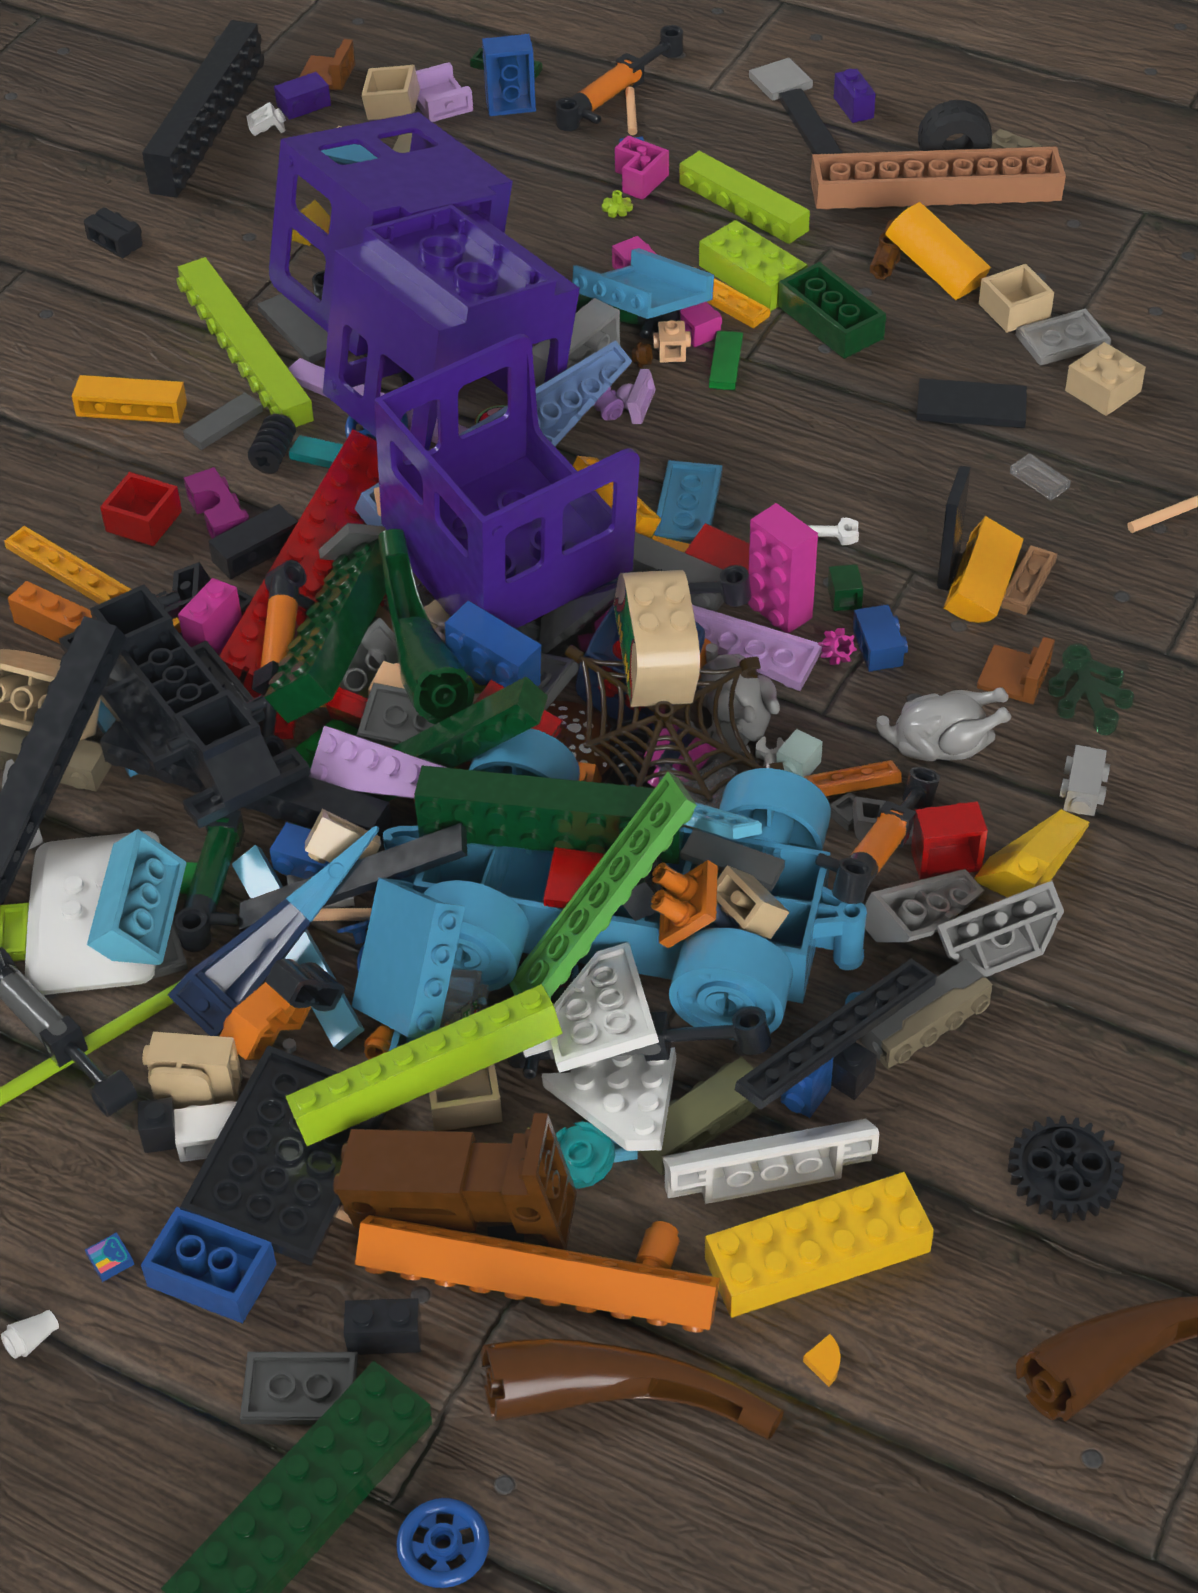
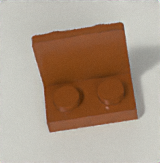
[299,39,355,90]
[977,636,1055,705]

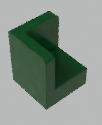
[828,564,864,611]

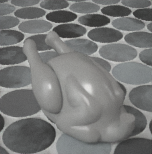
[699,643,780,741]
[876,688,1012,761]

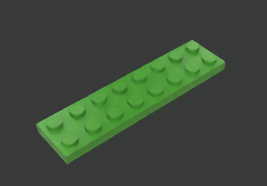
[509,772,697,1000]

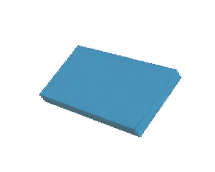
[652,460,723,544]

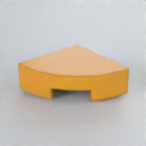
[803,1334,841,1387]

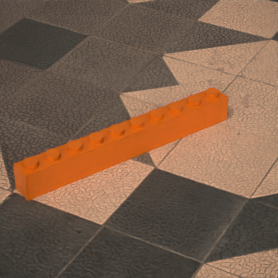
[355,1215,720,1333]

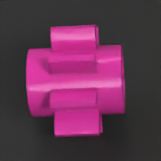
[818,628,857,665]

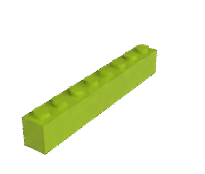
[286,984,563,1146]

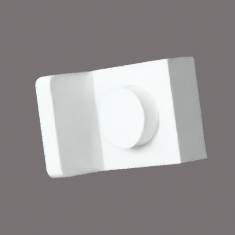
[246,102,286,136]

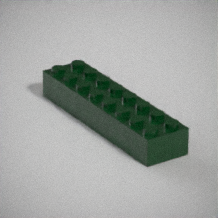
[264,539,386,723]
[414,765,684,864]
[161,1361,432,1593]

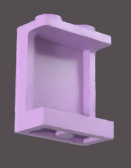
[416,62,473,122]

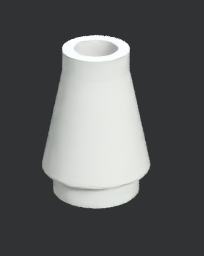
[1,1310,59,1359]

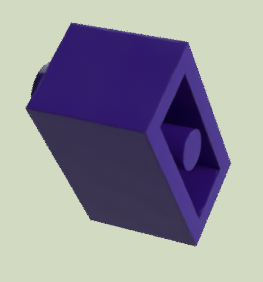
[834,68,876,123]
[274,72,331,120]

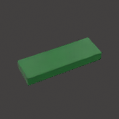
[709,331,743,390]

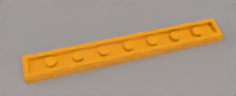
[4,526,181,633]

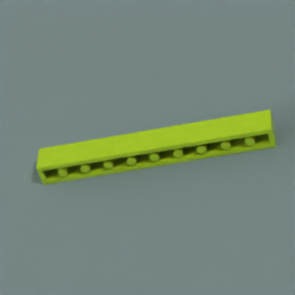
[176,257,314,427]

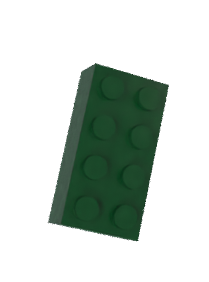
[778,262,886,359]

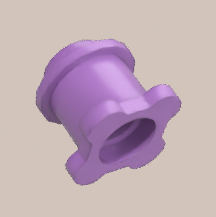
[594,387,624,421]

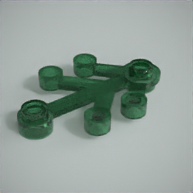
[1048,644,1134,735]

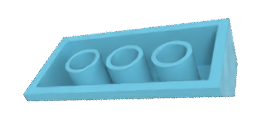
[87,829,186,965]

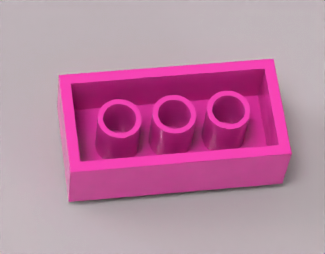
[748,503,818,634]

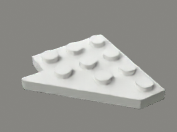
[523,942,659,1073]
[542,1047,676,1151]

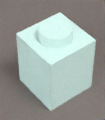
[776,729,823,777]

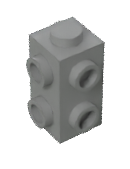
[1059,745,1111,816]

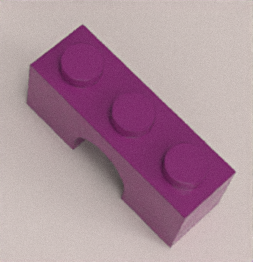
[184,467,249,539]

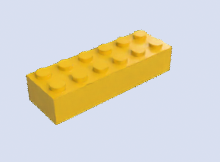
[705,1172,934,1318]

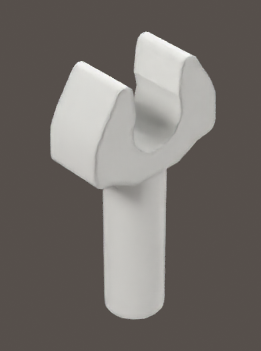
[808,518,859,545]
[755,736,785,767]

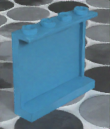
[573,248,714,319]
[352,877,465,1038]

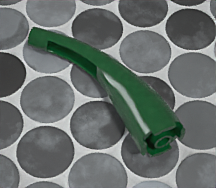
[378,529,475,724]

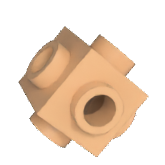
[653,320,691,363]

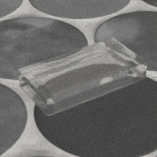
[1010,453,1071,500]

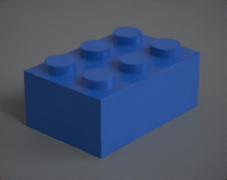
[482,34,536,116]
[445,601,541,687]
[141,1207,277,1324]

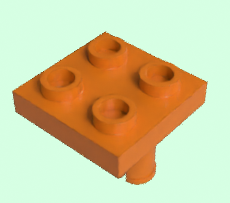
[651,860,718,948]

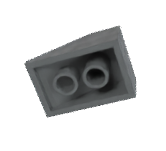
[339,618,398,698]

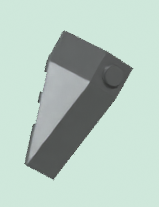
[539,583,617,654]

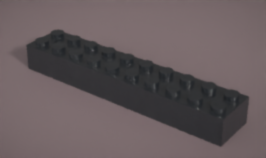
[142,20,264,198]

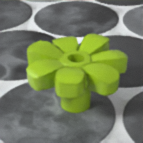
[602,190,633,218]

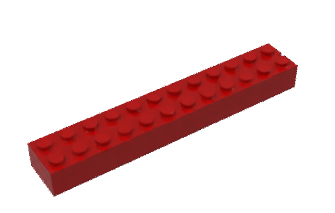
[219,429,379,699]

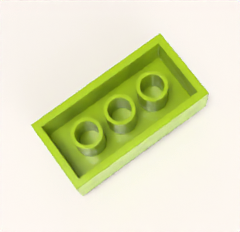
[699,220,808,312]

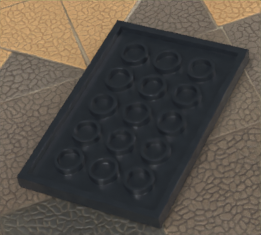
[180,1045,387,1266]

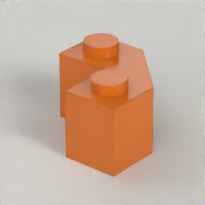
[219,982,312,1060]

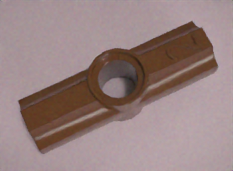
[870,216,901,280]

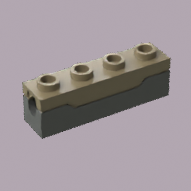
[862,959,993,1069]

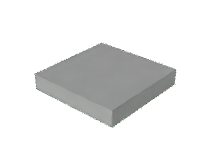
[749,58,813,101]

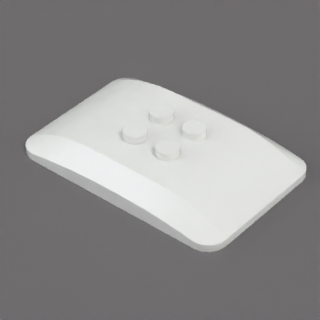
[25,831,160,995]

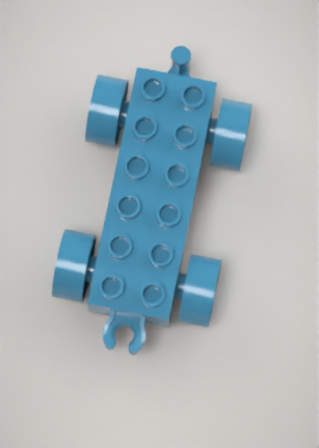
[383,728,867,1040]

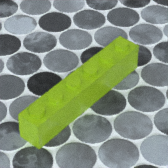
[679,150,810,244]

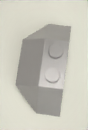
[936,881,1064,977]

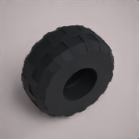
[918,99,992,151]

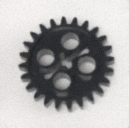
[1007,1115,1124,1222]

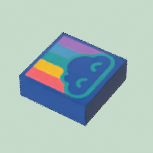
[85,1232,134,1282]

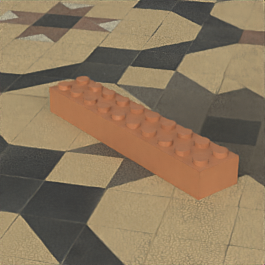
[810,147,1066,210]

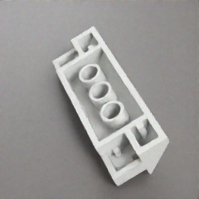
[662,1118,880,1204]

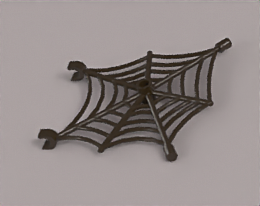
[565,644,784,803]

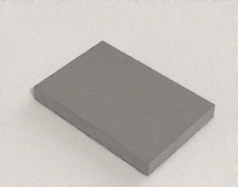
[1015,308,1111,366]

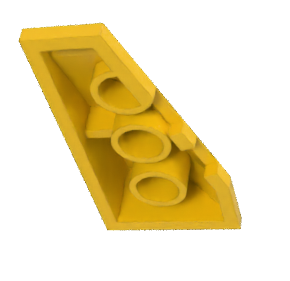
[974,809,1090,897]

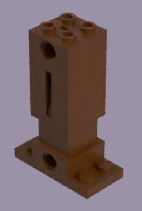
[334,1113,577,1250]

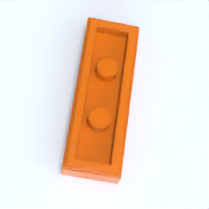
[804,760,902,796]

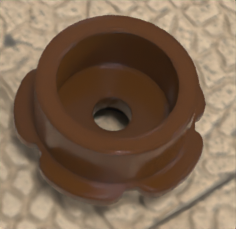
[632,342,653,368]

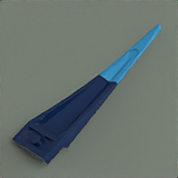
[168,826,379,1036]

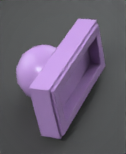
[616,369,656,424]

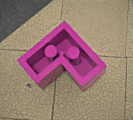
[615,136,669,200]

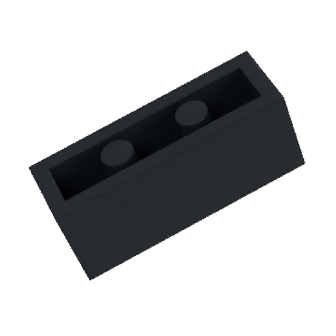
[208,504,298,580]

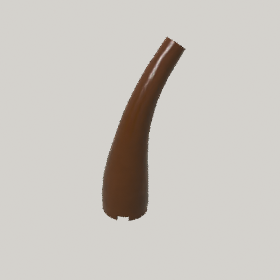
[1016,1296,1198,1422]
[481,1338,784,1440]

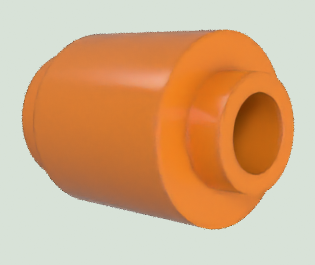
[636,1221,680,1269]

